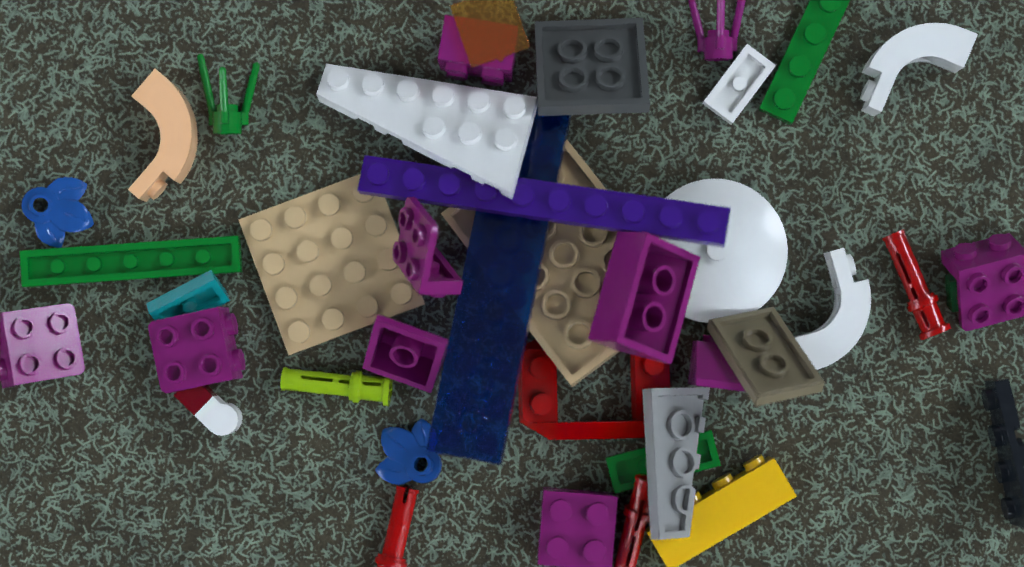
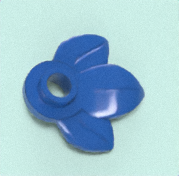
[22,177,94,248]
[375,418,442,485]

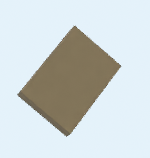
[707,307,825,407]

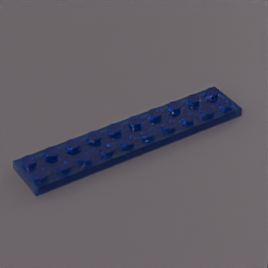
[426,107,571,466]

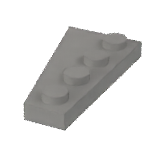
[642,387,710,540]

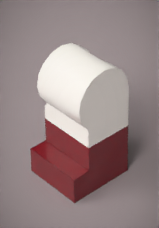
[173,384,243,436]

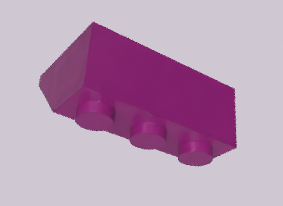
[588,232,700,364]

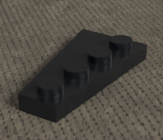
[982,378,1024,529]

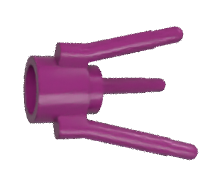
[688,0,746,61]

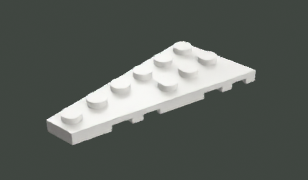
[316,64,538,199]

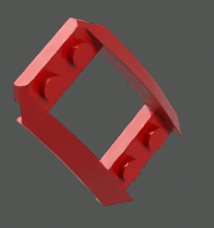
[517,339,670,440]

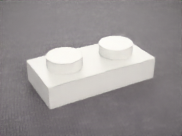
[702,44,776,125]

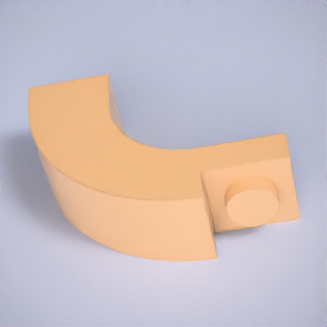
[128,69,198,202]

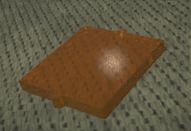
[450,0,530,68]

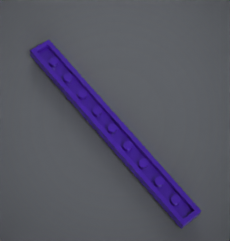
[358,155,731,248]

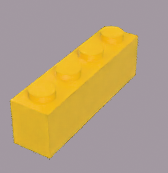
[645,454,797,567]

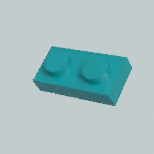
[146,270,230,320]

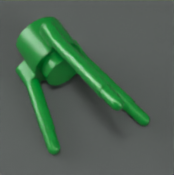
[197,54,260,135]

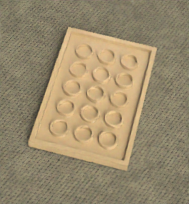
[441,126,691,387]

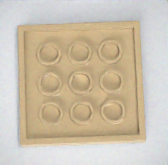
[238,174,426,355]

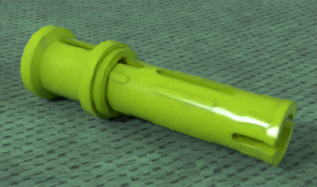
[280,367,393,407]

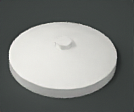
[661,179,788,323]

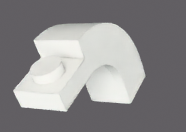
[860,23,978,116]
[794,248,871,370]

